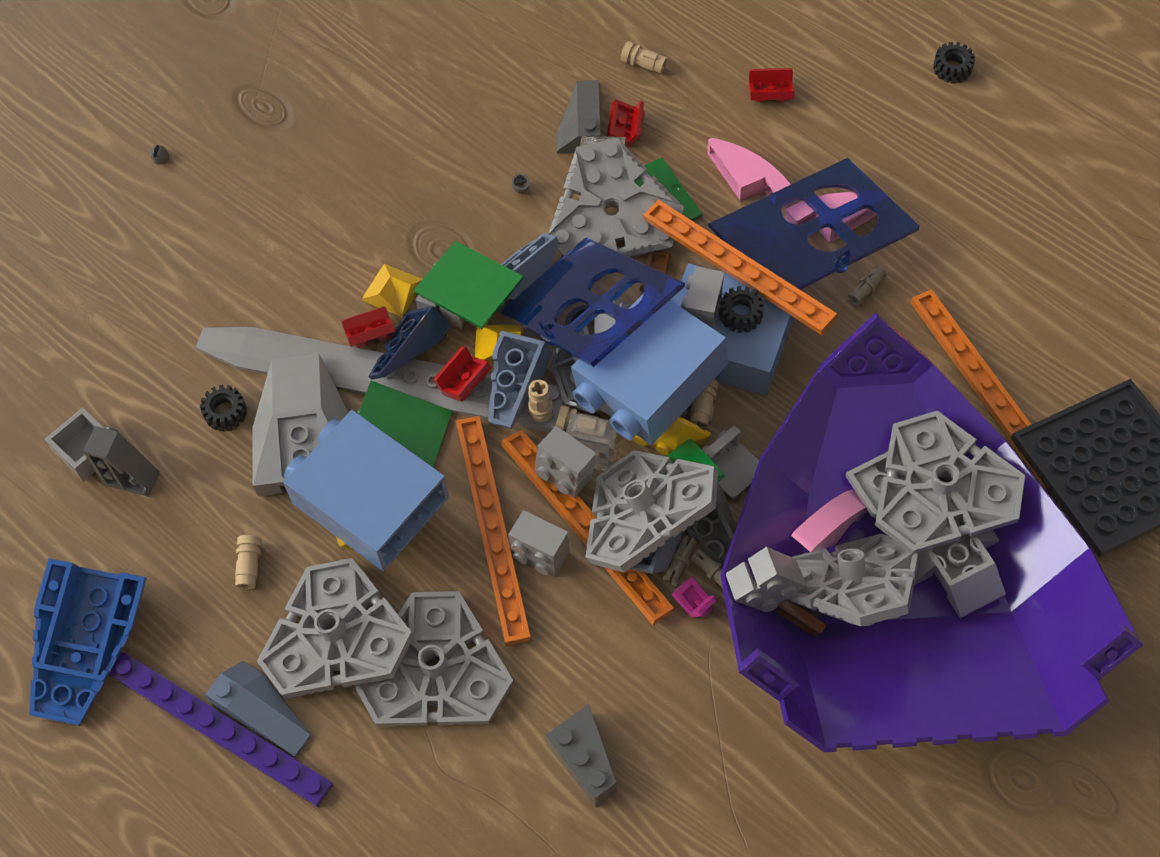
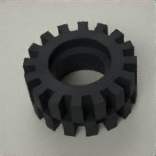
[933,42,975,83]
[719,286,764,333]
[200,385,247,432]

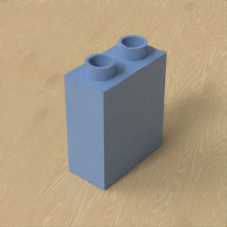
[664,263,794,396]
[571,287,729,446]
[283,410,449,572]

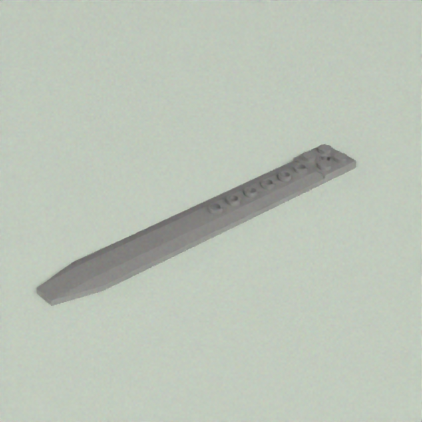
[196,327,564,432]

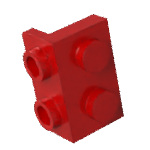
[748,68,795,102]
[606,99,645,147]
[341,306,395,348]
[433,346,492,402]

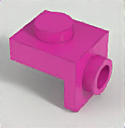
[671,577,717,618]

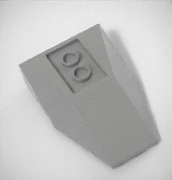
[253,353,348,497]

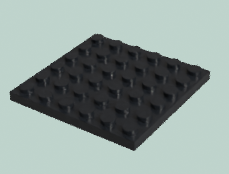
[1010,379,1160,557]

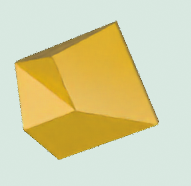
[362,264,422,317]
[475,325,523,368]

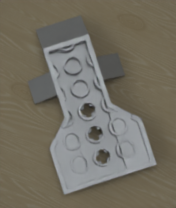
[846,452,1006,619]

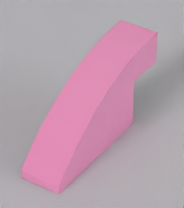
[707,138,792,206]
[784,192,887,243]
[791,489,868,552]

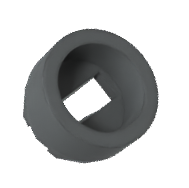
[150,145,169,164]
[512,173,530,193]

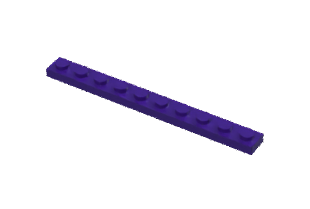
[108,652,333,808]

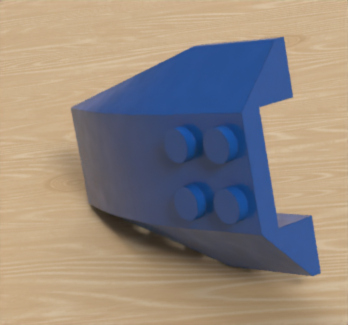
[29,558,147,726]

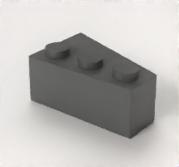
[83,426,160,497]
[546,704,617,808]

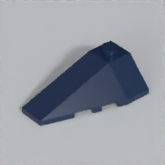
[368,306,451,380]

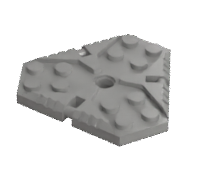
[548,138,684,270]
[875,411,1025,554]
[585,450,718,573]
[786,534,920,626]
[257,558,414,699]
[354,591,514,727]

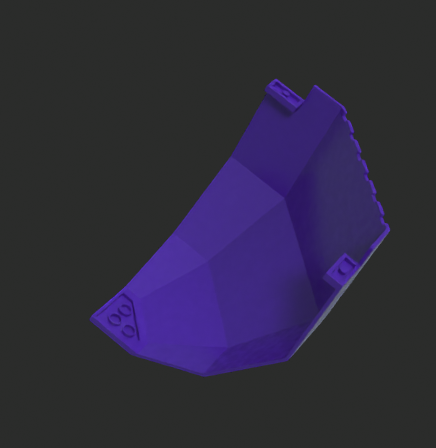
[720,312,1143,753]

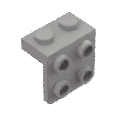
[702,425,759,499]

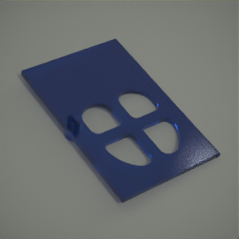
[708,158,920,290]
[500,238,685,367]

